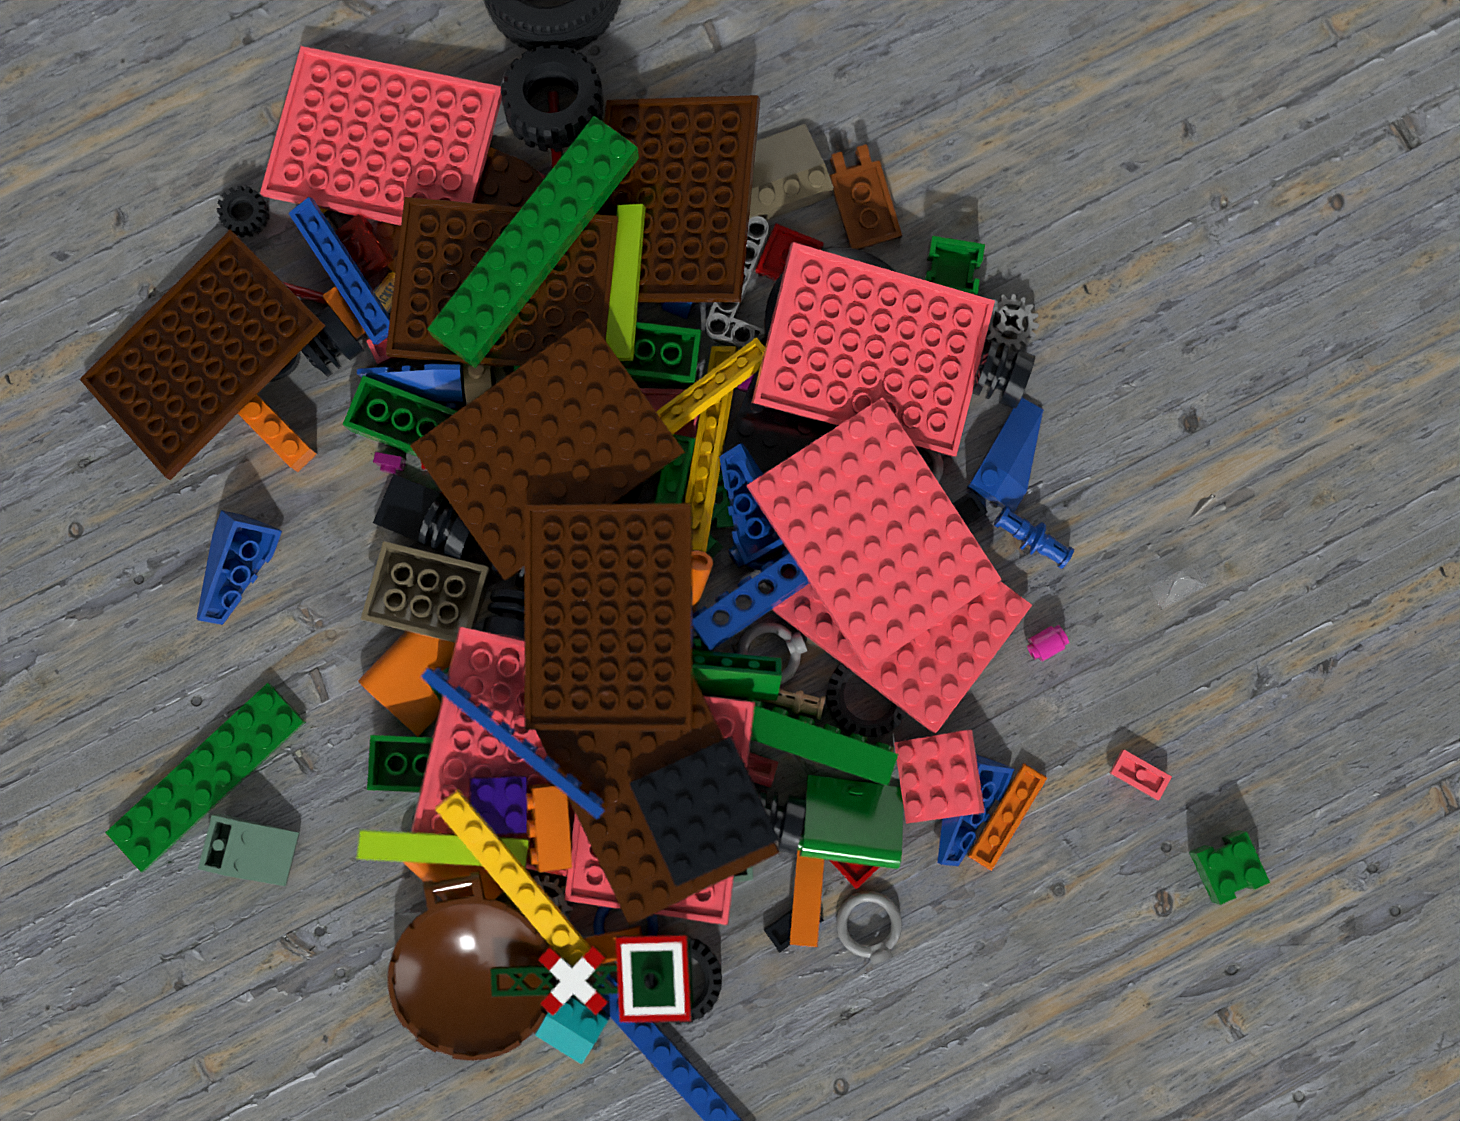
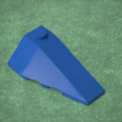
[357,364,467,411]
[967,398,1043,513]
[719,443,786,565]
[196,510,282,625]
[937,754,1014,866]

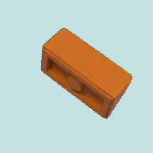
[322,286,366,340]

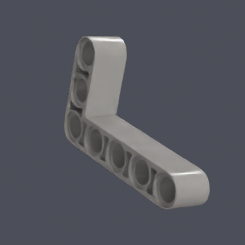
[706,216,769,350]

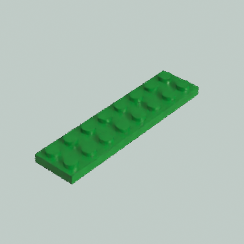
[105,683,306,872]

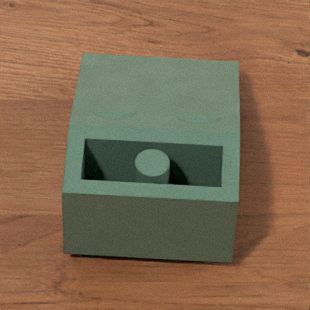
[198,814,300,886]

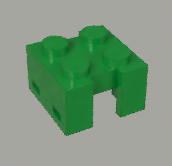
[923,236,985,295]
[1189,830,1270,905]

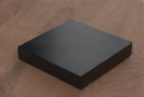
[373,474,440,542]

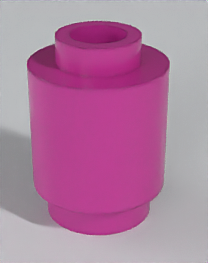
[1027,625,1069,662]

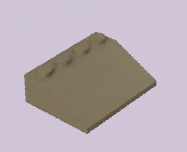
[749,124,834,220]
[361,541,492,643]

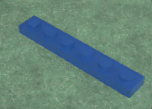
[289,197,390,345]

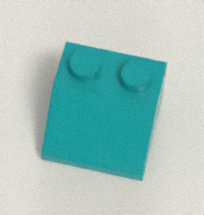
[535,995,610,1064]

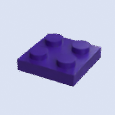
[469,776,527,834]

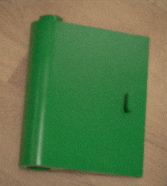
[798,775,904,869]

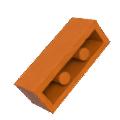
[238,394,317,472]
[525,783,572,872]

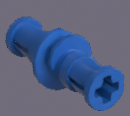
[994,505,1075,569]

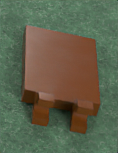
[829,144,902,250]

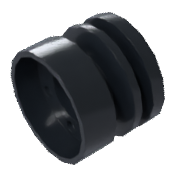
[301,305,364,377]
[972,340,1035,409]
[419,492,476,561]
[482,589,525,641]
[759,789,807,854]

